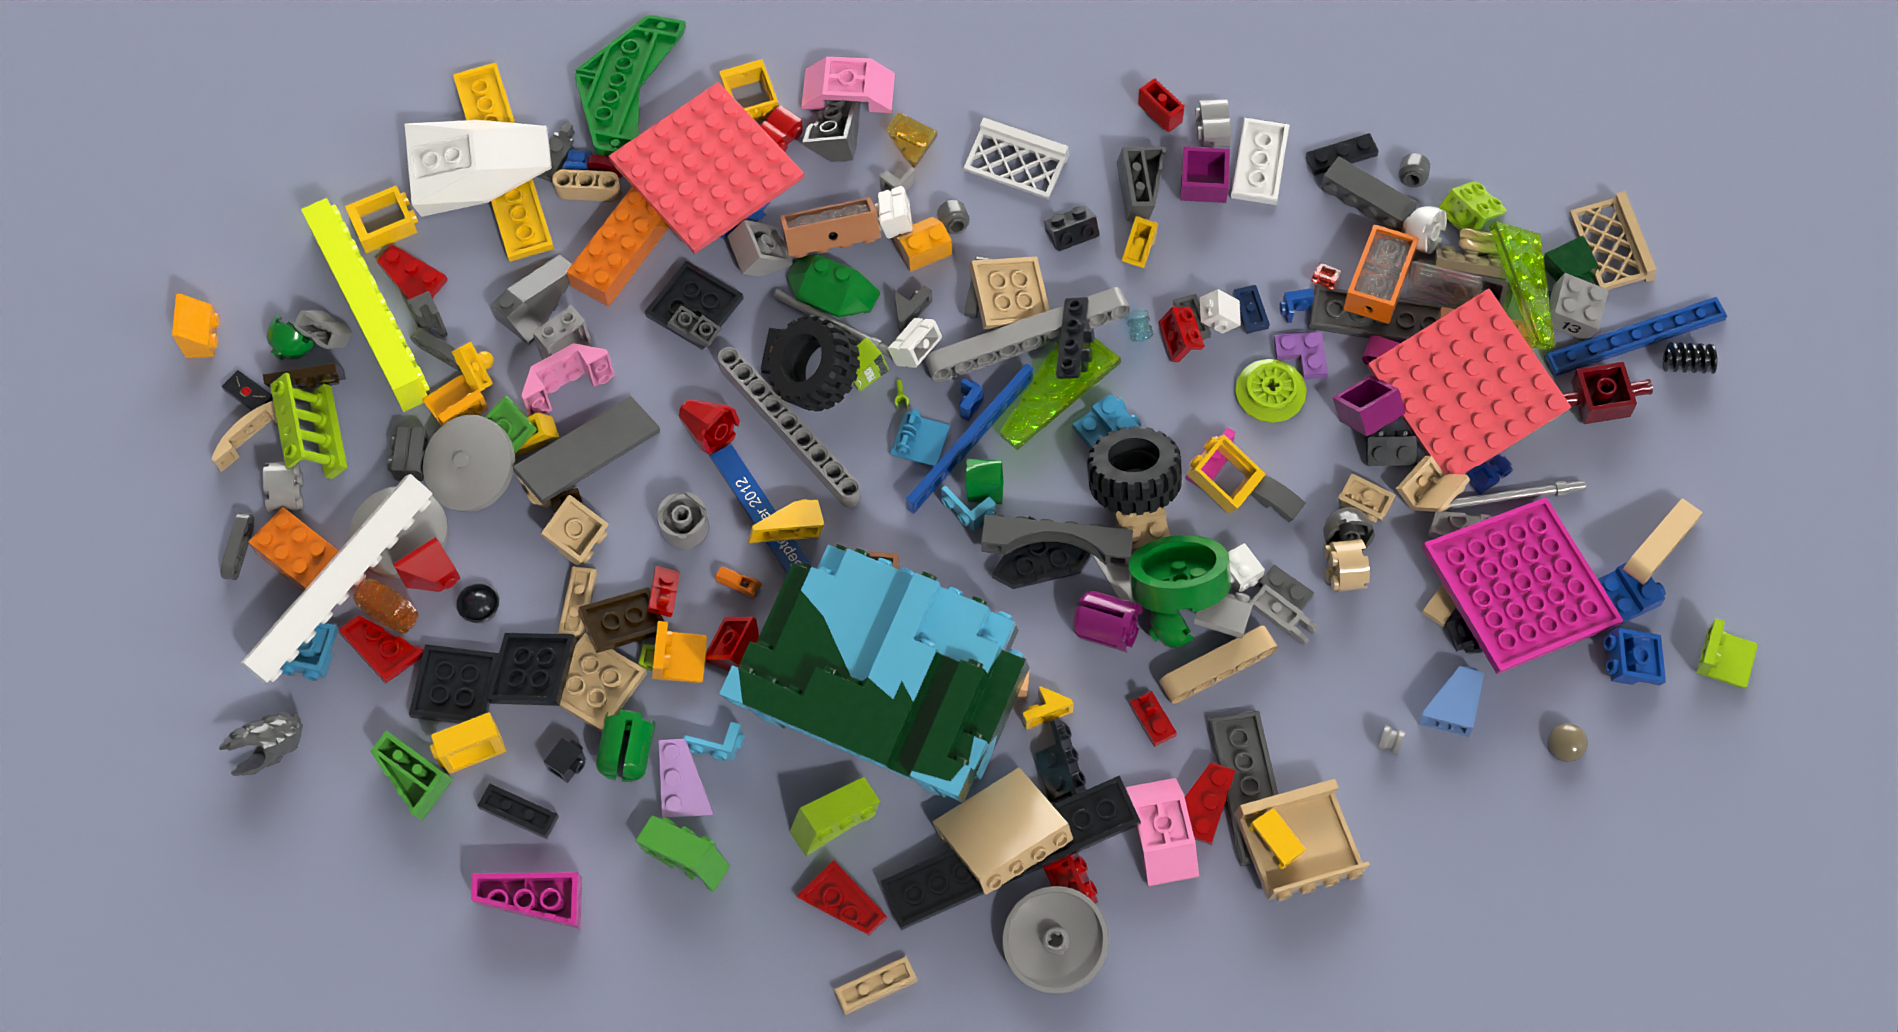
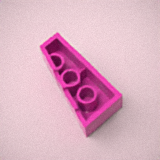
[471,872,582,929]

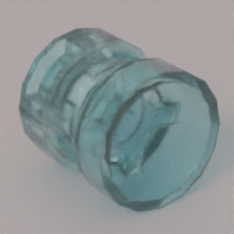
[1126,310,1154,342]

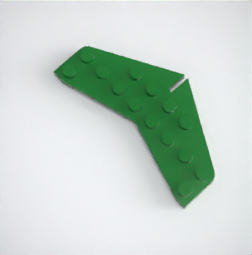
[574,15,686,156]

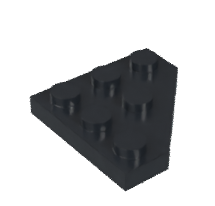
[992,516,1092,589]

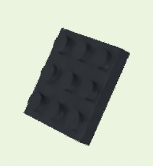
[645,261,744,350]
[486,633,577,706]
[409,644,499,724]

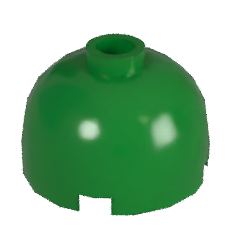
[266,315,316,360]
[1148,610,1194,648]

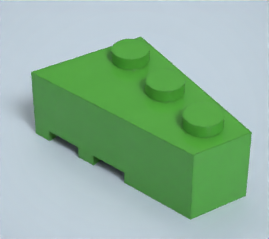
[370,731,453,821]
[635,815,730,892]

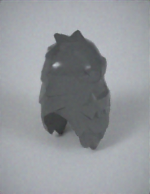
[219,711,303,776]

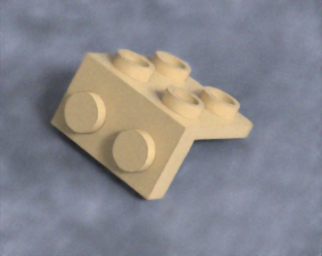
[1396,456,1470,512]

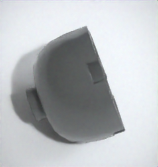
[1323,507,1375,551]

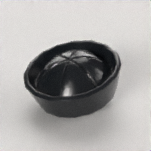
[456,583,499,624]

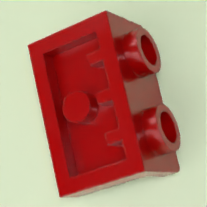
[1158,307,1205,362]
[1044,854,1098,904]

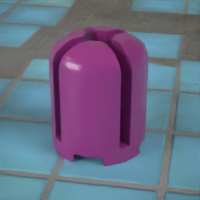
[1073,591,1143,653]

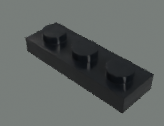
[1306,133,1379,175]
[477,784,559,839]

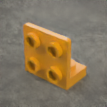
[423,375,488,426]
[652,621,707,683]

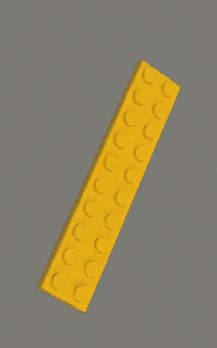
[453,62,554,262]

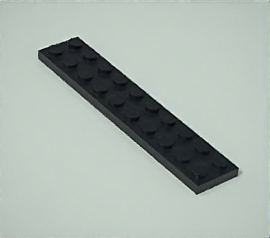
[881,775,1141,930]

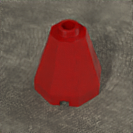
[678,399,740,454]

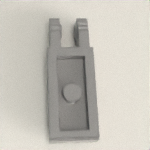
[1251,584,1319,645]

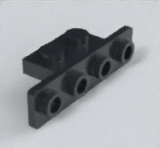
[1056,297,1095,379]
[1035,719,1086,802]

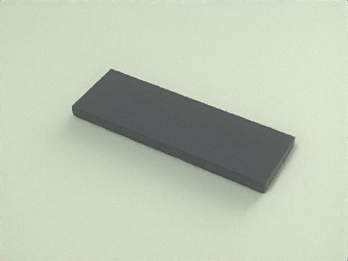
[1309,285,1456,343]
[513,396,660,504]
[1209,710,1278,866]

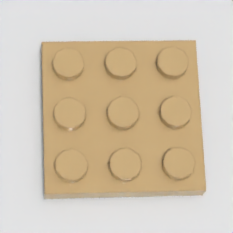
[969,256,1050,329]
[559,633,647,733]

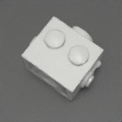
[1200,289,1241,334]
[1228,543,1265,593]

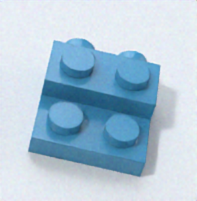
[1072,394,1141,449]
[280,622,338,681]

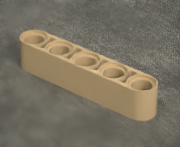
[1623,498,1703,585]
[1159,626,1278,704]

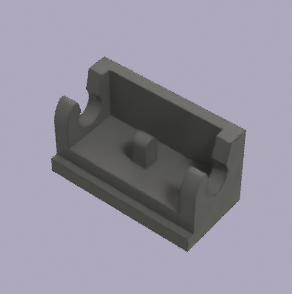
[407,291,448,337]

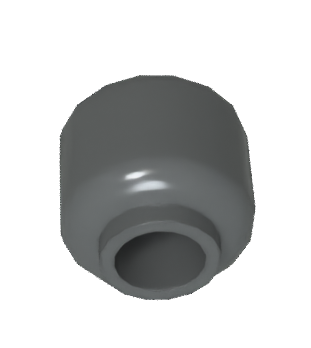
[1399,153,1430,187]
[937,200,970,234]

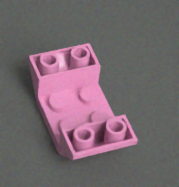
[801,57,895,113]
[521,343,615,416]
[1125,778,1199,887]

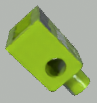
[852,337,889,391]

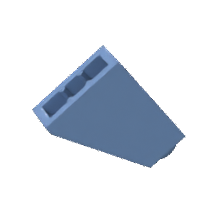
[1419,666,1484,737]

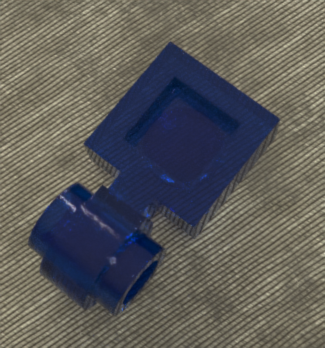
[1465,454,1513,495]

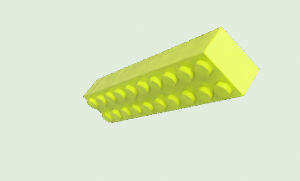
[301,198,430,412]

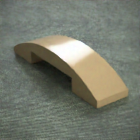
[211,401,278,472]

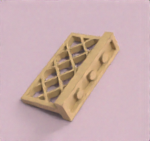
[1570,191,1657,290]

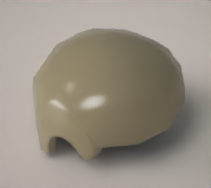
[1548,723,1588,762]

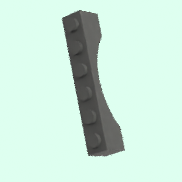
[982,514,1133,567]

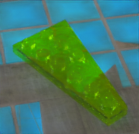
[1489,221,1555,351]
[1000,338,1121,450]

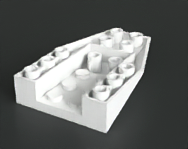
[405,120,552,217]

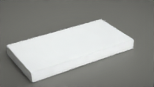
[1231,118,1289,205]

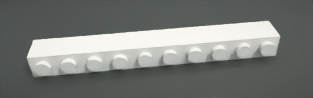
[240,474,433,683]

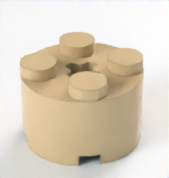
[1324,539,1370,592]

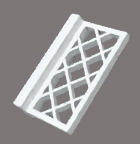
[964,117,1069,200]

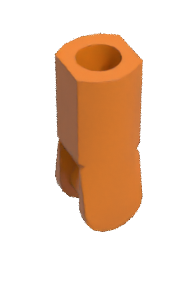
[715,566,762,599]

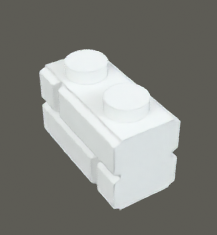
[875,186,913,239]
[888,318,942,368]

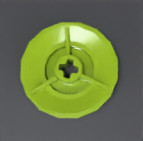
[1235,359,1307,423]

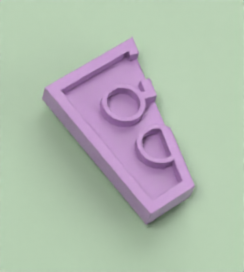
[659,739,714,818]

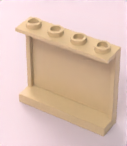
[933,767,1073,895]
[1234,779,1370,901]

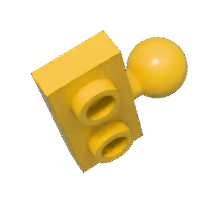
[452,341,494,392]

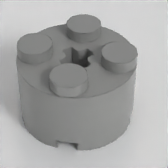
[263,462,304,512]
[657,492,710,551]

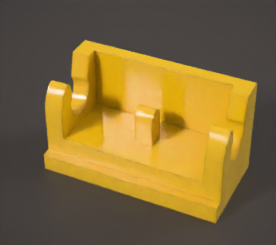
[1249,808,1306,870]

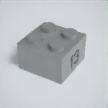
[1543,273,1609,340]

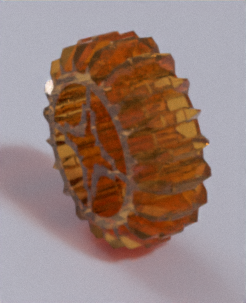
[353,579,419,634]

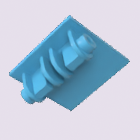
[890,409,950,467]

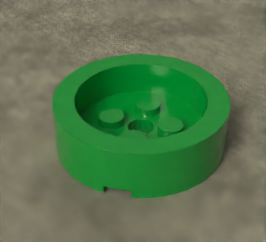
[1128,535,1231,614]

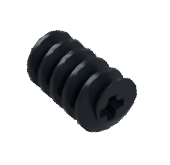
[1663,342,1718,374]

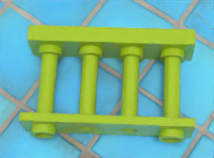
[270,373,348,479]

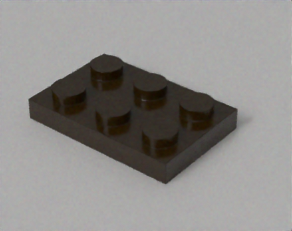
[263,363,346,390]
[578,587,664,653]

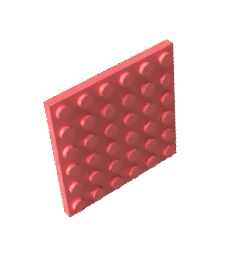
[609,82,804,254]
[1367,289,1571,475]

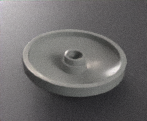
[423,415,515,512]
[349,486,449,579]
[1003,886,1109,994]

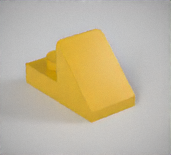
[1121,216,1158,268]
[1022,686,1074,730]

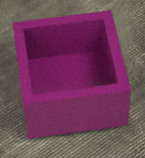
[1180,146,1230,203]
[1332,375,1406,436]

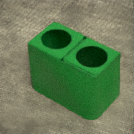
[965,459,1004,505]

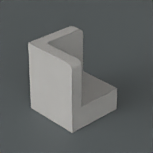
[880,168,916,192]

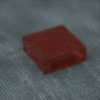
[1311,263,1341,289]

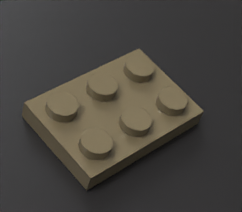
[1434,245,1508,279]

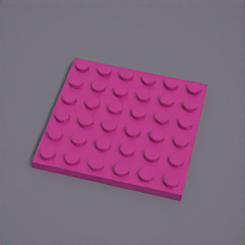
[1421,497,1623,674]

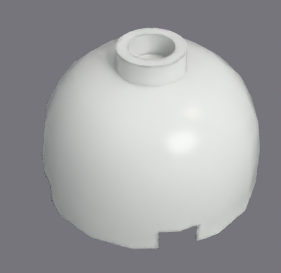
[1403,206,1447,254]

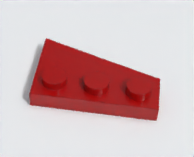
[377,244,448,300]
[338,615,424,684]
[1184,762,1235,845]
[796,860,888,936]

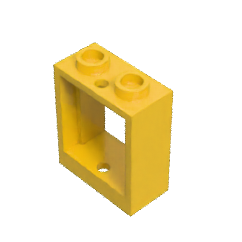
[719,59,779,121]
[345,185,418,254]
[1186,434,1266,513]
[430,712,507,774]

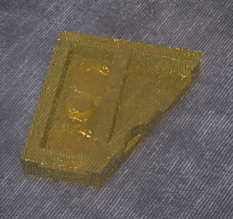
[887,112,938,168]

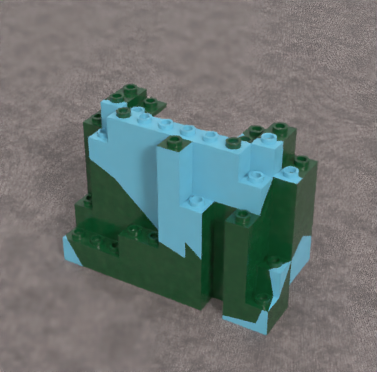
[719,544,1030,803]

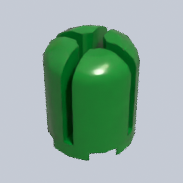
[596,710,655,782]

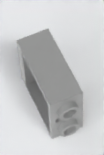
[533,305,593,360]

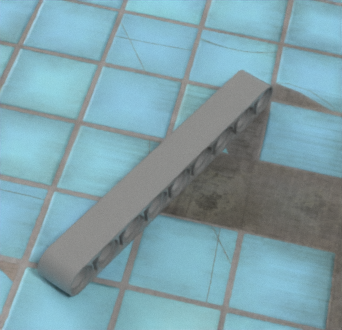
[925,288,1131,382]
[718,347,861,508]

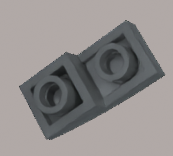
[667,305,722,347]
[1250,475,1306,522]

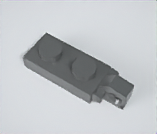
[536,122,575,182]

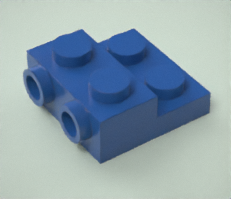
[1598,563,1666,624]
[1603,627,1666,685]

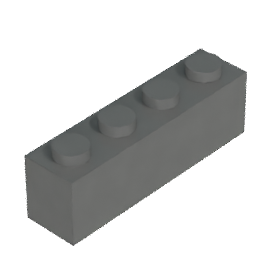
[1321,157,1418,232]

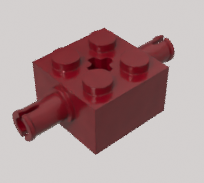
[1562,362,1653,424]

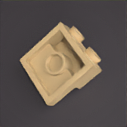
[539,495,609,566]
[1113,507,1170,553]

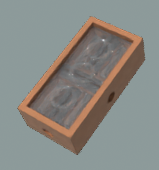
[780,197,881,258]

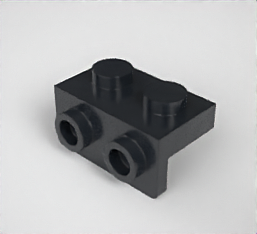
[1044,205,1100,251]
[1364,430,1417,466]

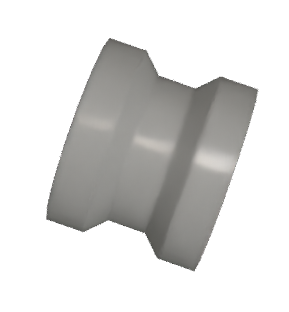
[1378,725,1405,755]

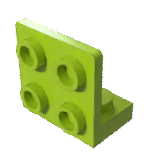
[1438,181,1507,231]
[1696,618,1758,689]

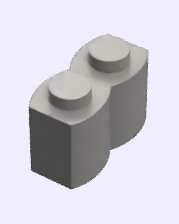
[1195,99,1232,147]
[294,310,352,349]

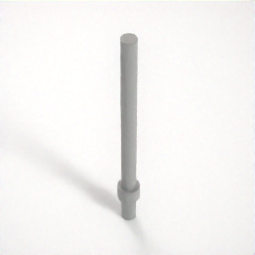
[774,290,892,359]
[1446,481,1586,510]

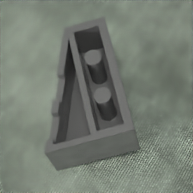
[1116,147,1167,221]

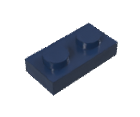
[1233,285,1270,334]

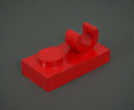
[647,566,680,617]
[1129,691,1177,747]

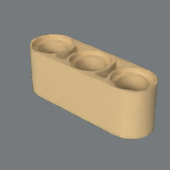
[552,170,622,202]

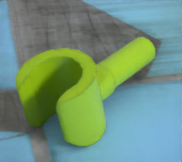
[895,379,909,410]

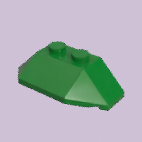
[787,254,881,318]

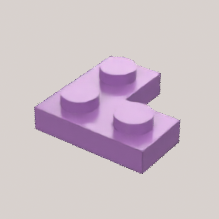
[1274,332,1328,380]

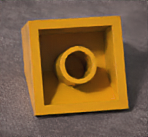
[892,217,952,272]
[172,294,220,358]

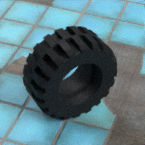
[767,315,860,412]
[1087,426,1182,516]

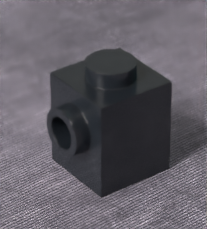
[543,738,586,783]

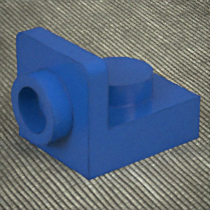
[563,150,593,171]
[1279,288,1314,323]
[958,378,984,422]

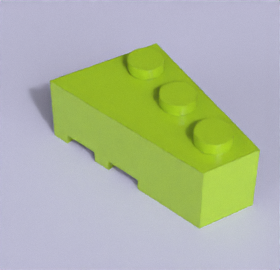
[789,777,881,856]

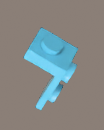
[941,486,996,531]
[683,722,745,761]

